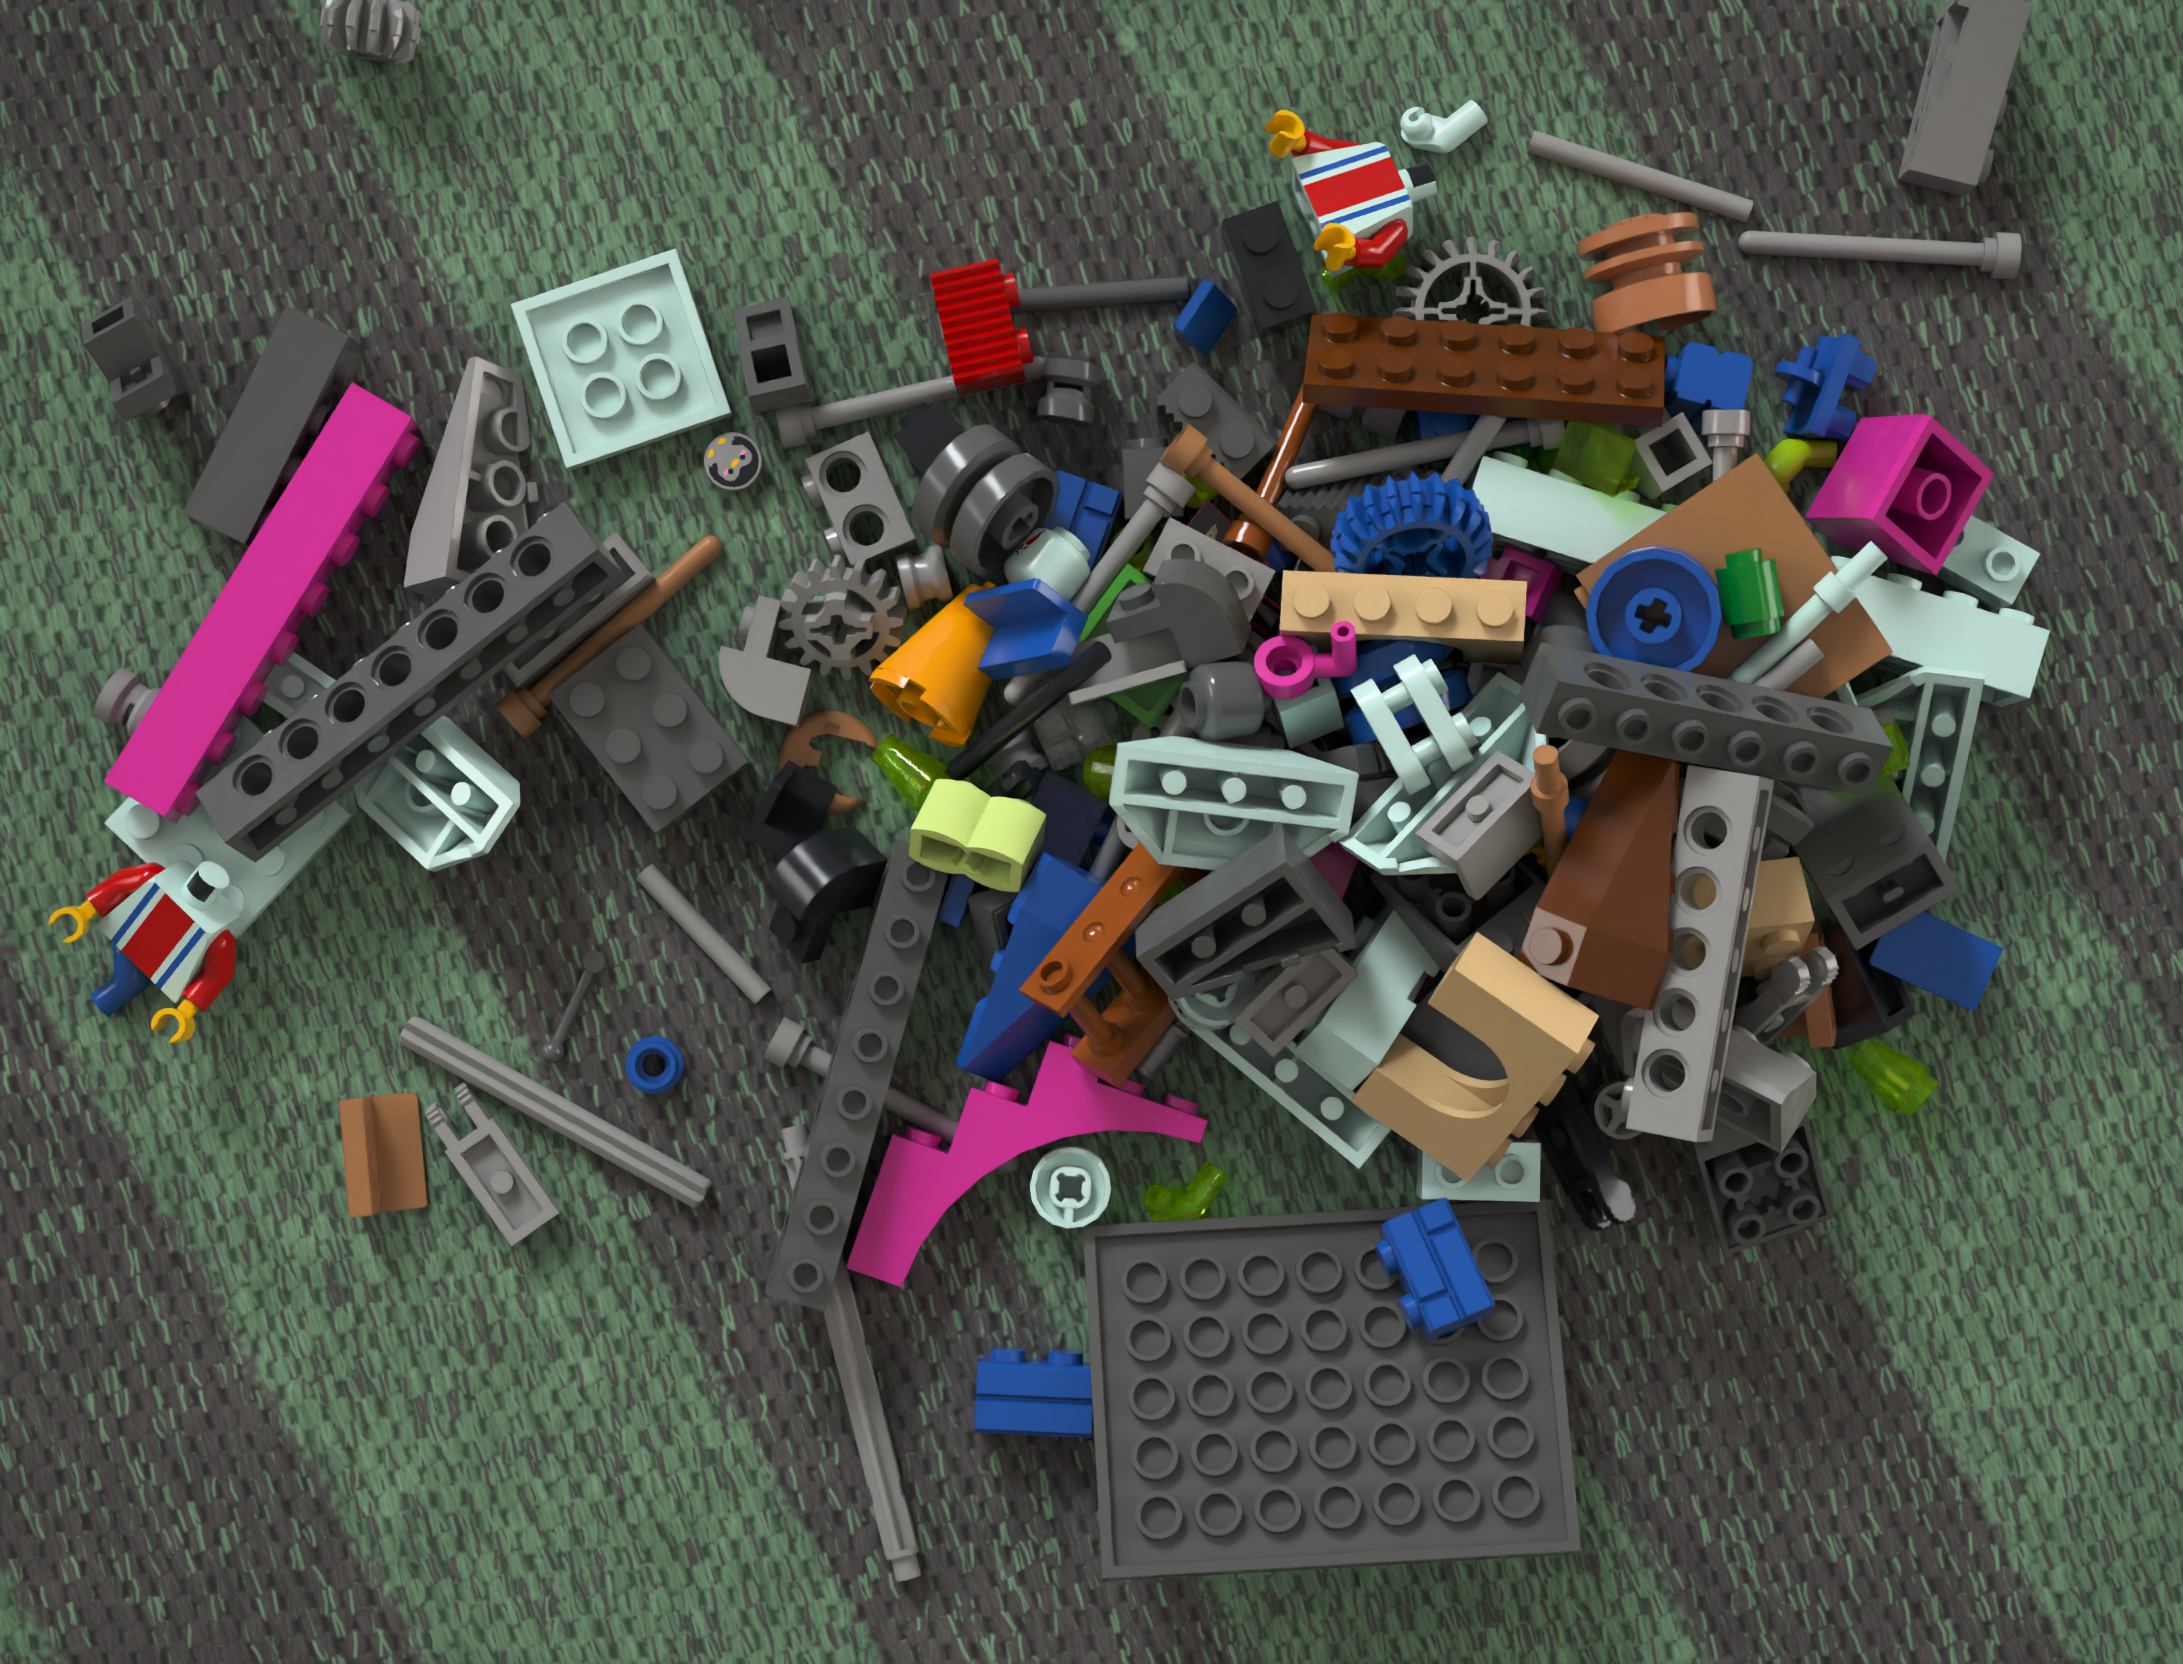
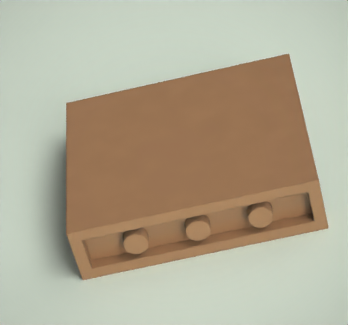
[1574,452,1893,766]

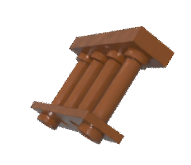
[1019,842,1206,1088]

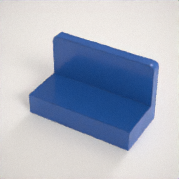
[964,578,1088,681]
[1868,912,2003,1010]

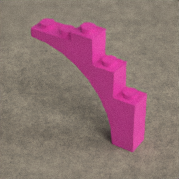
[846,1033,1208,1287]

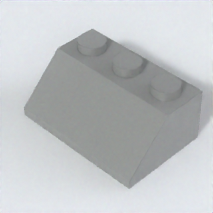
[1620,998,1817,1153]

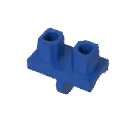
[1774,333,1877,441]

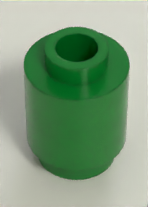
[1715,548,1785,640]

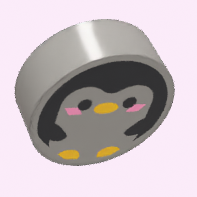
[704,432,763,492]

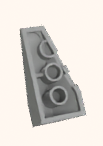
[403,356,539,600]

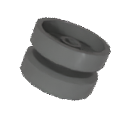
[911,424,1060,578]

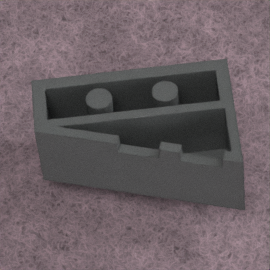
[1135,827,1357,1000]

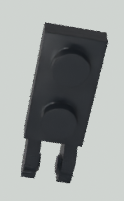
[1532,1070,1637,1231]

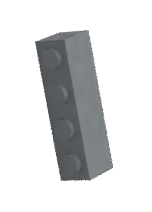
[182,305,361,547]

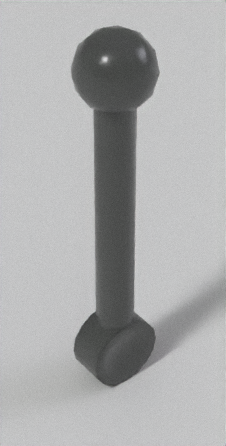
[541,950,606,1063]

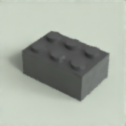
[547,623,753,835]

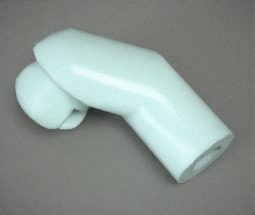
[1400,100,1488,154]

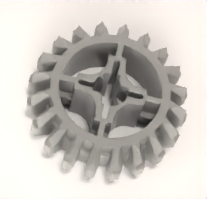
[1391,237,1549,327]

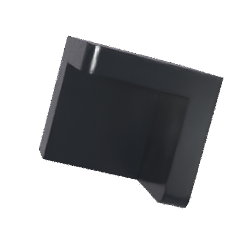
[744,760,838,858]

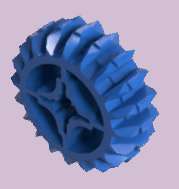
[1330,470,1493,579]

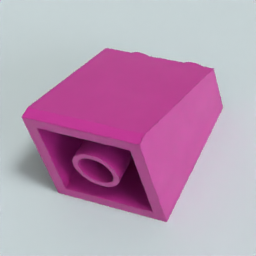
[1804,414,1994,576]

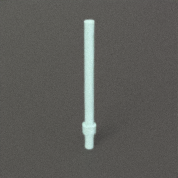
[1726,541,1888,685]

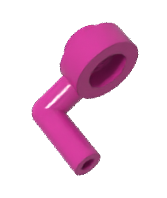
[1254,621,1357,699]

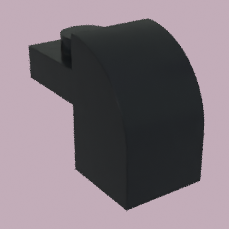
[766,826,888,964]

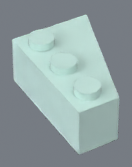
[1294,903,1440,1091]

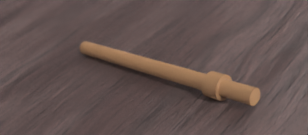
[1530,745,1569,882]

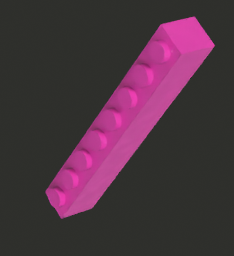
[103,382,421,824]

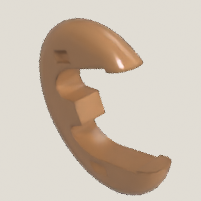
[778,711,880,815]

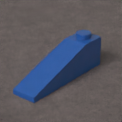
[956,852,1136,1082]

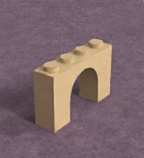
[1280,570,1527,665]
[1351,932,1599,1182]

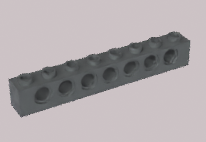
[195,501,623,863]
[764,839,948,1311]

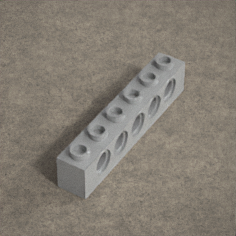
[1621,765,1774,1142]

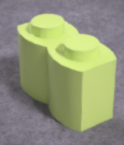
[909,779,1047,892]

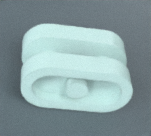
[1350,654,1478,796]

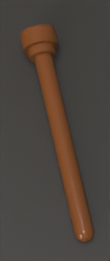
[1222,384,1319,564]

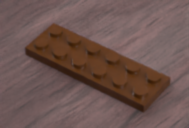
[1302,312,1665,427]

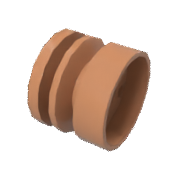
[1576,212,1719,333]

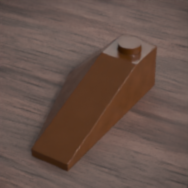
[1518,749,1680,1011]

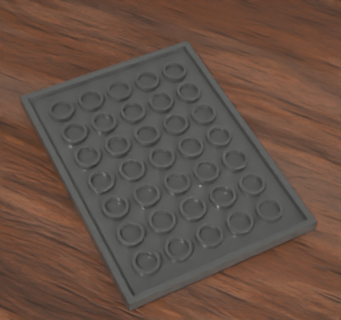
[1083,1199,1581,1582]

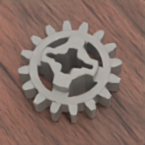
[778,555,907,680]

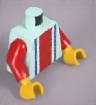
[1265,110,1437,277]
[48,860,240,1043]

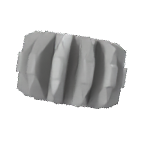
[319,0,421,64]

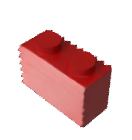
[930,258,1034,396]

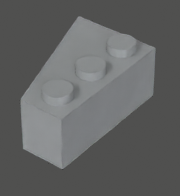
[1898,0,2033,196]

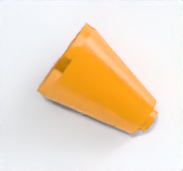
[868,582,998,747]

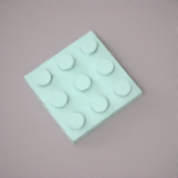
[511,249,733,471]
[104,714,353,940]

